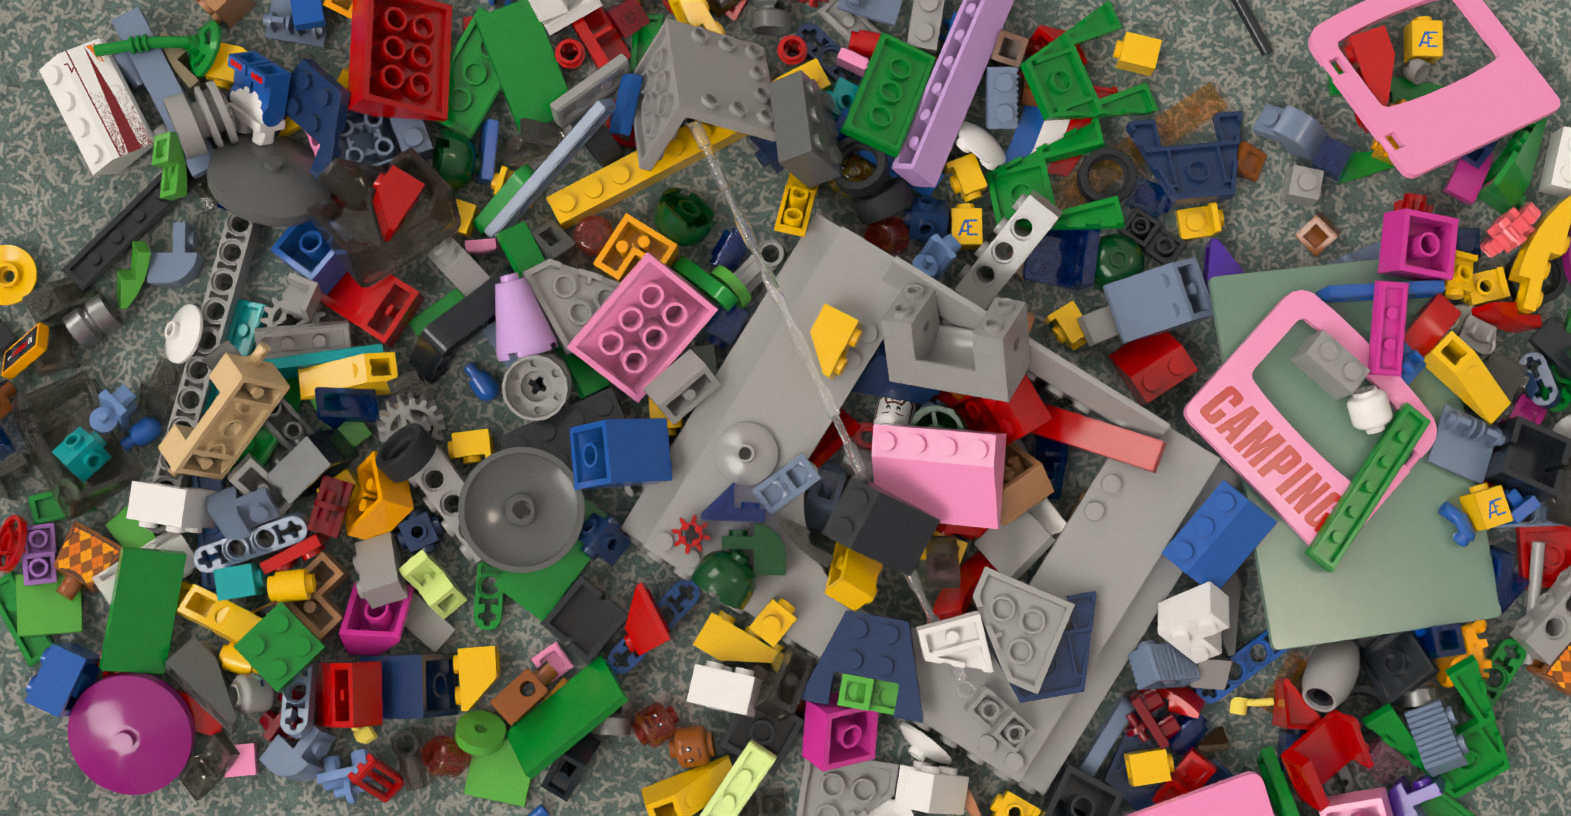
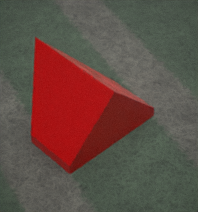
[1272,677,1322,730]

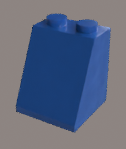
[569,418,672,490]

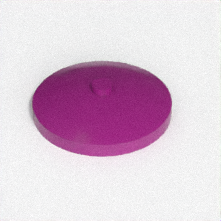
[68,672,195,795]

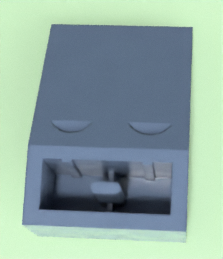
[338,111,433,177]
[1103,257,1213,344]

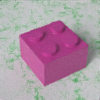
[1378,208,1459,281]
[802,691,879,772]

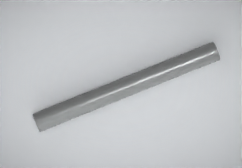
[1523,541,1545,665]

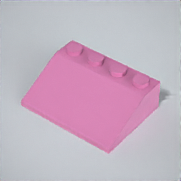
[567,251,718,403]
[871,423,1007,529]

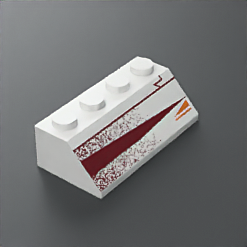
[39,38,154,175]

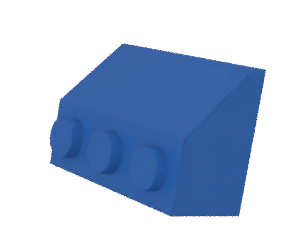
[1162,480,1278,589]

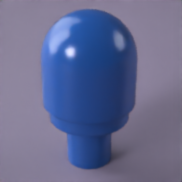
[463,362,499,401]
[119,417,162,451]

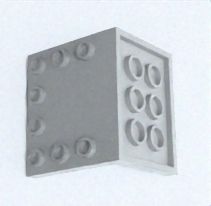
[633,18,776,171]

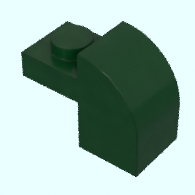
[722,524,786,575]

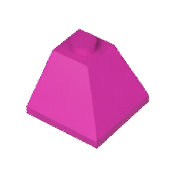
[339,582,415,656]

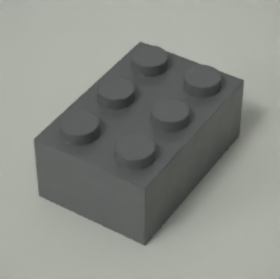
[769,70,842,188]

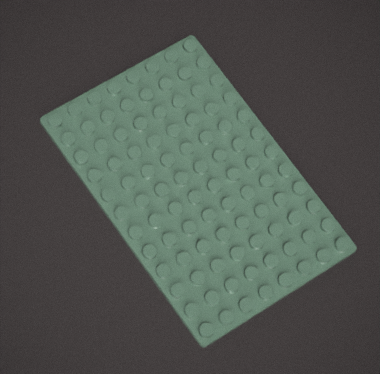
[1208,259,1501,650]

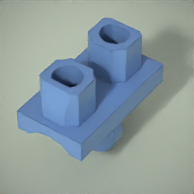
[911,233,961,281]
[89,384,138,434]
[316,749,380,804]

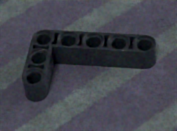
[409,264,515,384]

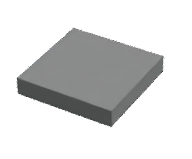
[974,510,1056,580]

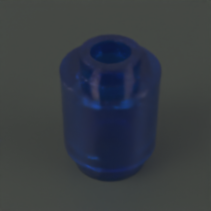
[709,227,750,271]
[1168,714,1208,756]

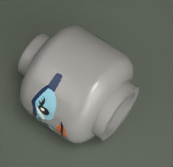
[228,673,278,714]

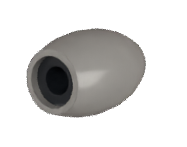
[1302,640,1360,712]

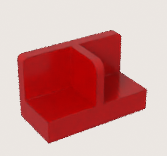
[571,7,631,70]

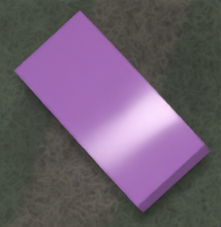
[22,523,58,586]

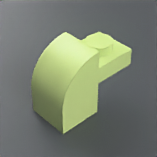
[398,549,468,619]

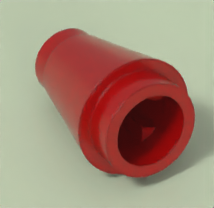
[777,35,808,68]
[555,39,585,71]

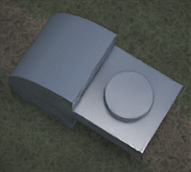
[1252,104,1330,162]
[147,222,205,287]
[206,486,280,540]
[259,724,337,782]

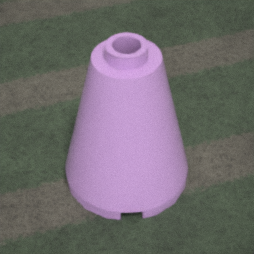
[495,272,558,361]

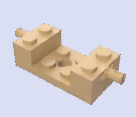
[158,342,290,480]

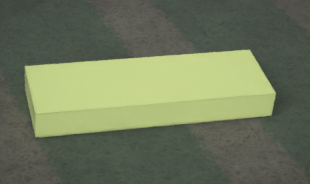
[699,739,777,816]

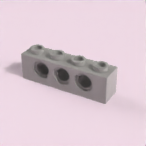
[955,190,1063,310]
[408,443,484,564]
[1509,565,1571,665]

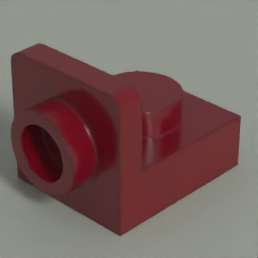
[604,0,650,38]

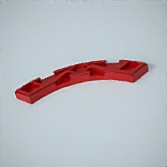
[932,543,1054,622]

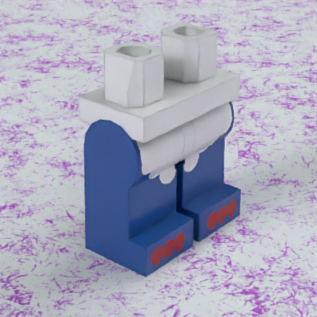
[228,51,291,146]

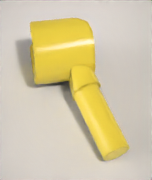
[1229,697,1275,715]
[351,726,377,744]

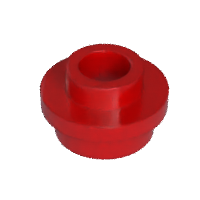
[852,422,874,451]

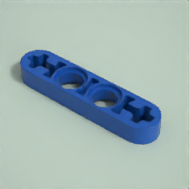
[607,579,701,674]
[1193,628,1290,703]

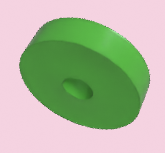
[709,265,752,310]
[455,710,506,756]

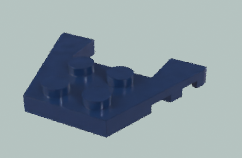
[274,59,350,187]
[1126,111,1242,205]
[981,591,1097,703]
[800,610,924,723]
[1103,707,1234,811]

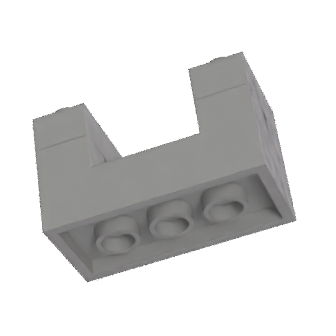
[881,284,1031,402]

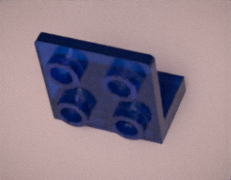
[1023,229,1101,291]

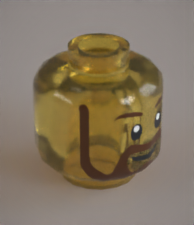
[828,153,872,199]

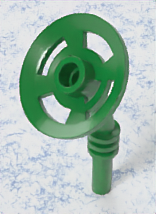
[93,20,222,79]

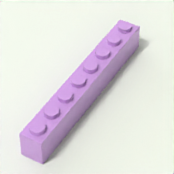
[891,0,1014,188]

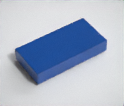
[609,74,643,136]
[475,119,500,185]

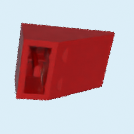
[1335,25,1395,134]
[320,256,425,348]
[949,374,1053,446]
[316,661,383,728]

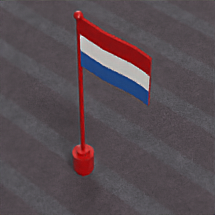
[848,29,1118,177]

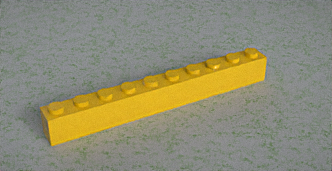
[546,58,831,230]

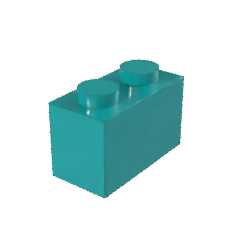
[213,563,273,601]

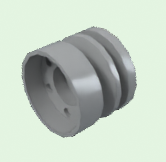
[162,80,239,160]
[502,351,572,421]

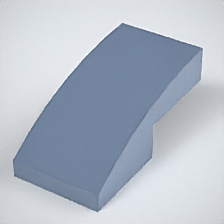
[752,453,821,516]

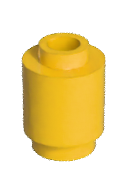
[267,568,316,603]
[219,642,259,674]

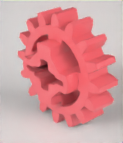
[1479,202,1542,258]

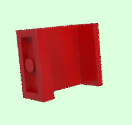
[1280,709,1374,812]

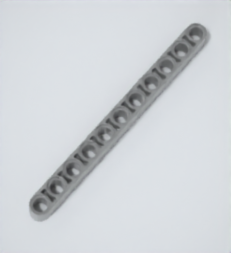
[145,213,261,534]

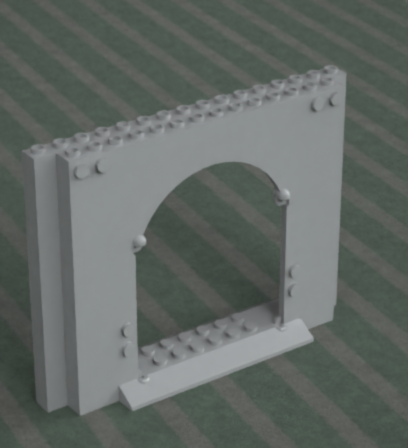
[620,213,1241,795]

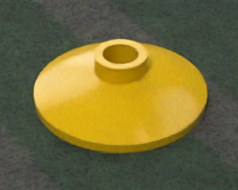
[0,245,38,306]

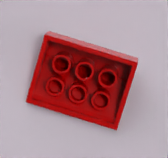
[348,0,453,121]

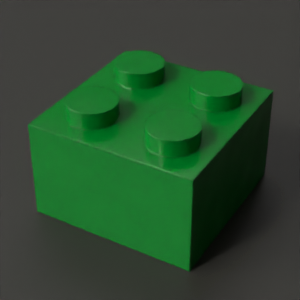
[233,602,328,694]

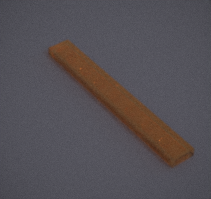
[1024,82,1227,232]

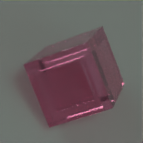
[1355,739,1411,785]

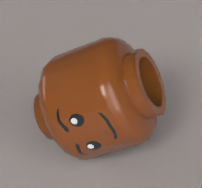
[669,725,716,768]

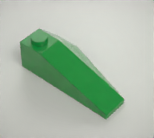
[1477,116,1548,214]

